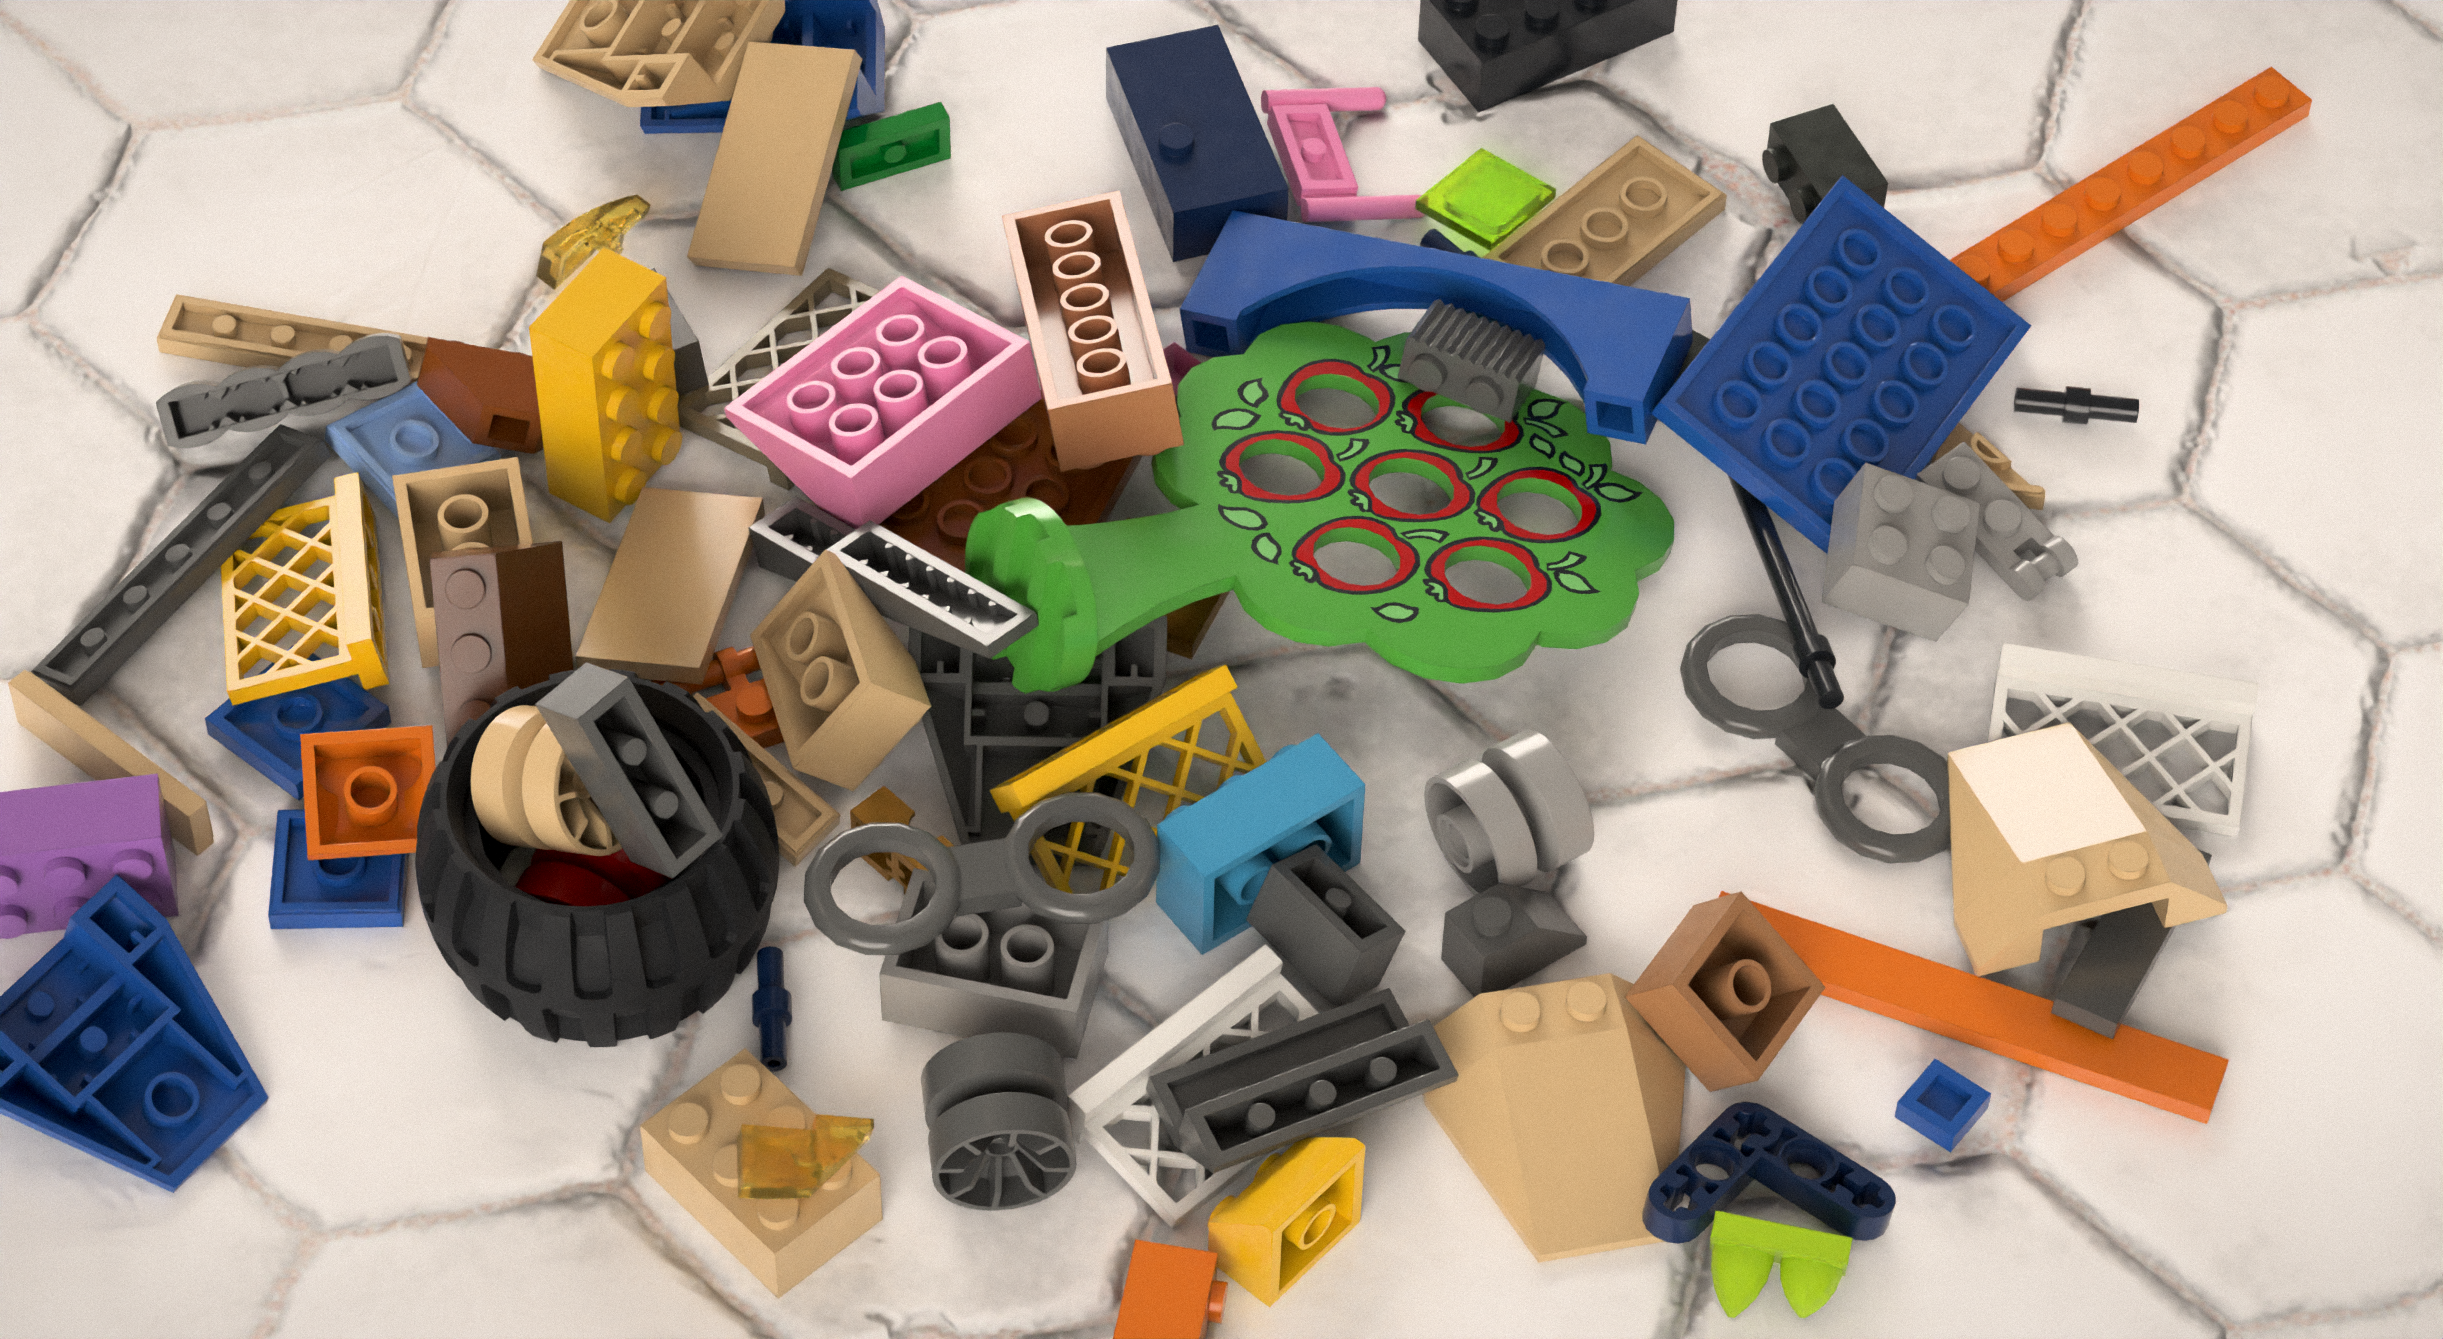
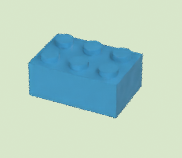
[1156,733,1365,955]

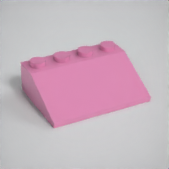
[724,276,1042,529]

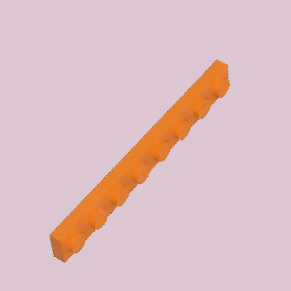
[1950,67,2312,302]

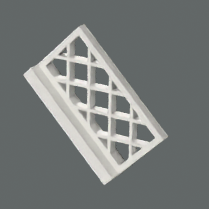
[1987,642,2259,837]
[1067,944,1320,1230]

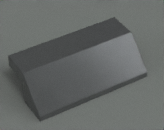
[1146,988,1459,1173]

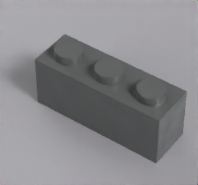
[535,662,723,878]

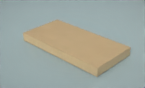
[687,41,862,276]
[1482,135,1727,286]
[575,487,765,685]

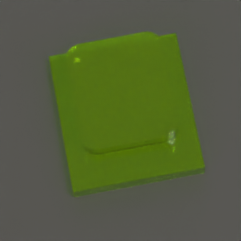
[1415,148,1556,251]

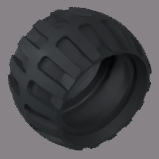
[415,669,779,1047]

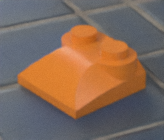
[300,725,436,860]

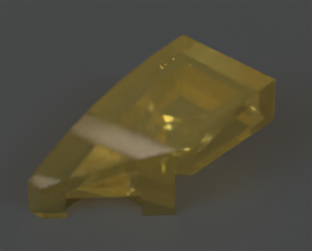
[536,194,651,290]
[737,1114,874,1199]

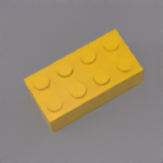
[529,247,683,523]

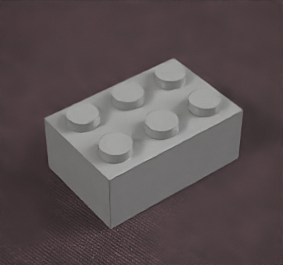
[879,868,1108,1059]

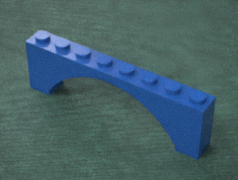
[1179,210,1693,445]

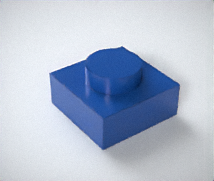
[1894,1059,1991,1153]

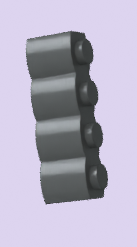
[156,333,413,448]

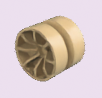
[470,705,622,856]

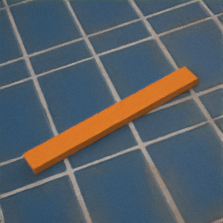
[1718,891,2229,1124]

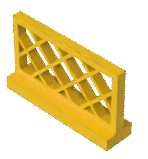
[221,472,389,705]
[989,664,1267,894]

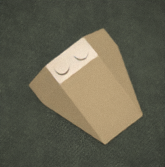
[532,0,785,107]
[1947,722,2227,977]
[1422,973,1686,1263]

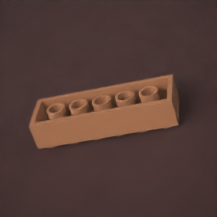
[1002,190,1184,472]

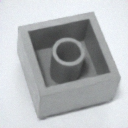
[1821,463,1980,642]

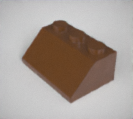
[430,541,574,747]

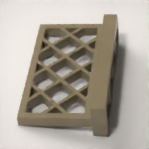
[678,268,881,491]

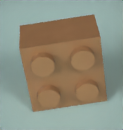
[1625,891,1826,1092]

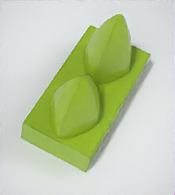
[1709,1211,1853,1318]

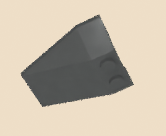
[908,616,1167,866]

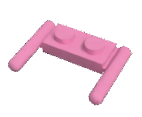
[1261,87,1428,222]

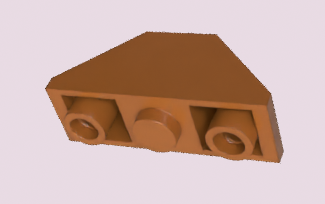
[417,337,544,454]

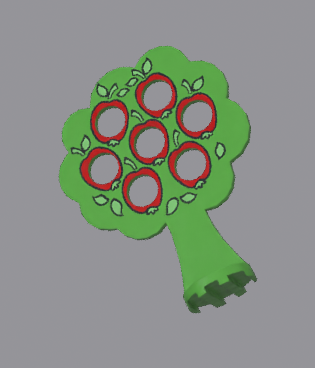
[965,321,1674,694]

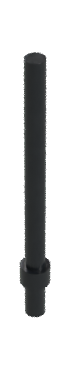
[1728,476,1844,709]

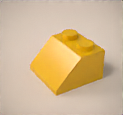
[1207,1137,1365,1308]

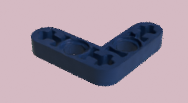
[1642,1102,1896,1244]

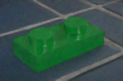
[832,102,951,191]

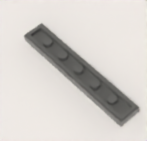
[31,424,331,707]

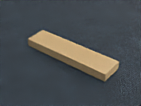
[8,670,214,856]

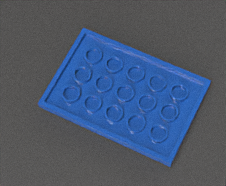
[1651,175,2031,554]

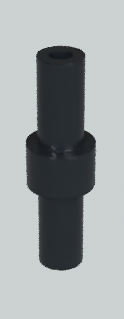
[2013,386,2139,425]

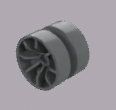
[921,1032,1077,1211]

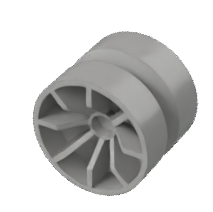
[1424,729,1594,895]

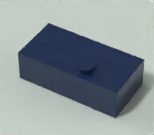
[1106,25,1289,262]

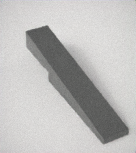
[748,496,1039,659]

